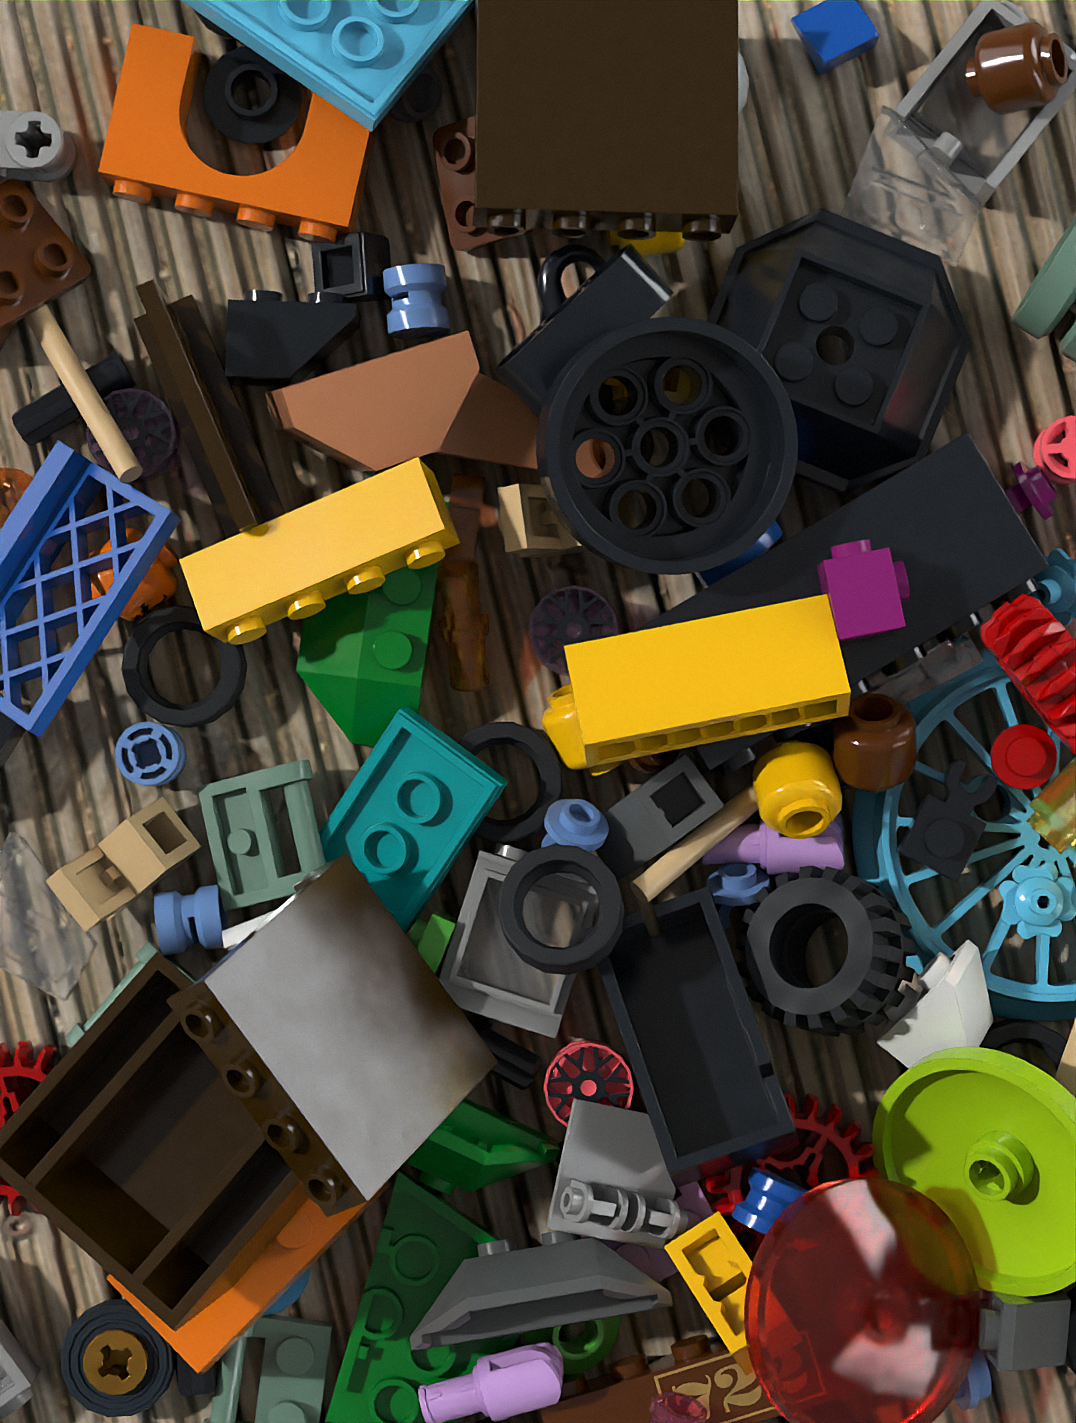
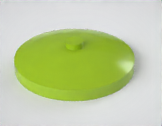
[872,1046,1076,1297]

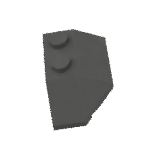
[410,1231,673,1351]

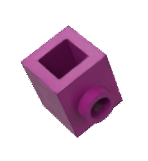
[817,539,910,643]

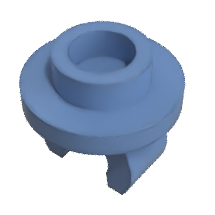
[541,799,609,853]
[706,863,770,929]

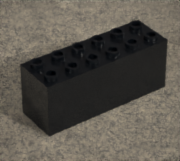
[631,432,1049,776]

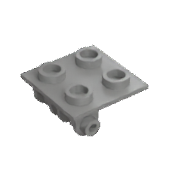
[546,1098,688,1250]

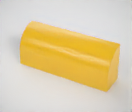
[564,594,851,767]

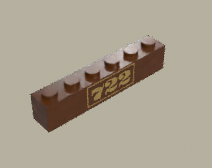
[539,1284,935,1423]

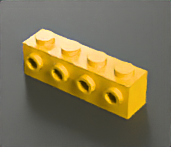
[179,457,460,645]

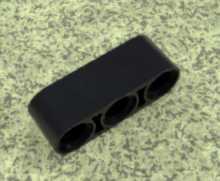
[495,243,674,418]

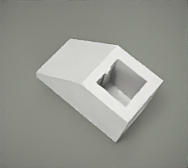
[876,940,994,1068]

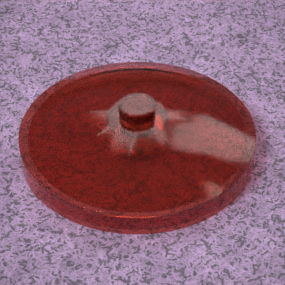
[744,1177,980,1423]

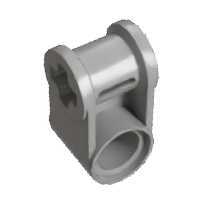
[0,110,78,183]

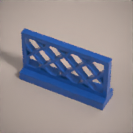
[0,440,181,738]

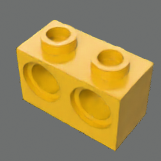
[664,1211,801,1376]

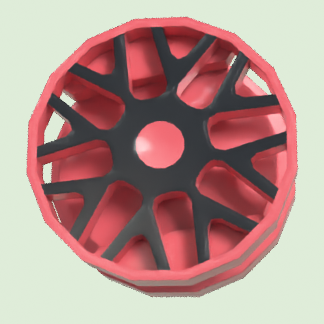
[543,1038,634,1127]

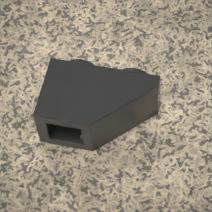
[595,754,724,881]
[969,1289,1071,1371]

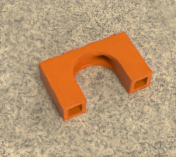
[98,23,379,244]

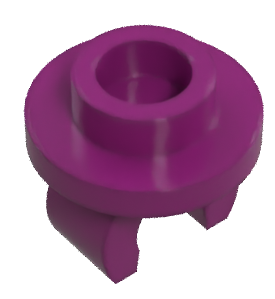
[1004,461,1058,520]

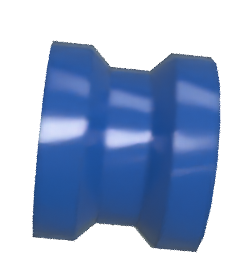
[732,1167,812,1243]

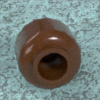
[966,22,1068,115]
[831,693,917,793]

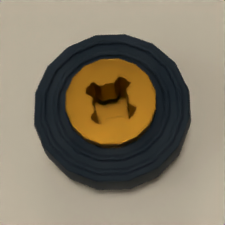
[61,1299,176,1417]

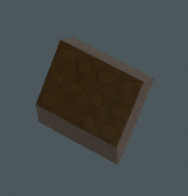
[0,952,309,1332]

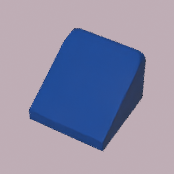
[791,0,880,75]

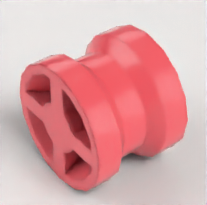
[1032,415,1076,485]

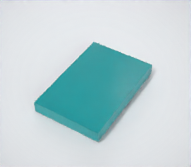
[319,706,509,934]

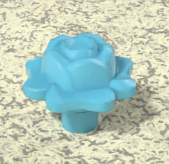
[1029,548,1076,626]
[998,863,1076,939]

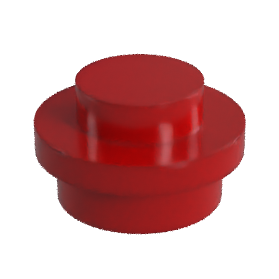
[990,724,1057,789]

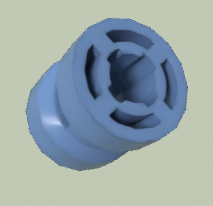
[383,263,451,339]
[115,722,187,786]
[154,885,229,956]

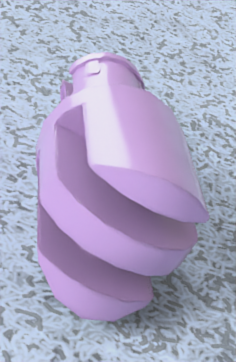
[702,813,845,875]
[418,1342,564,1423]

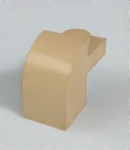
[497,484,637,558]
[45,797,202,933]

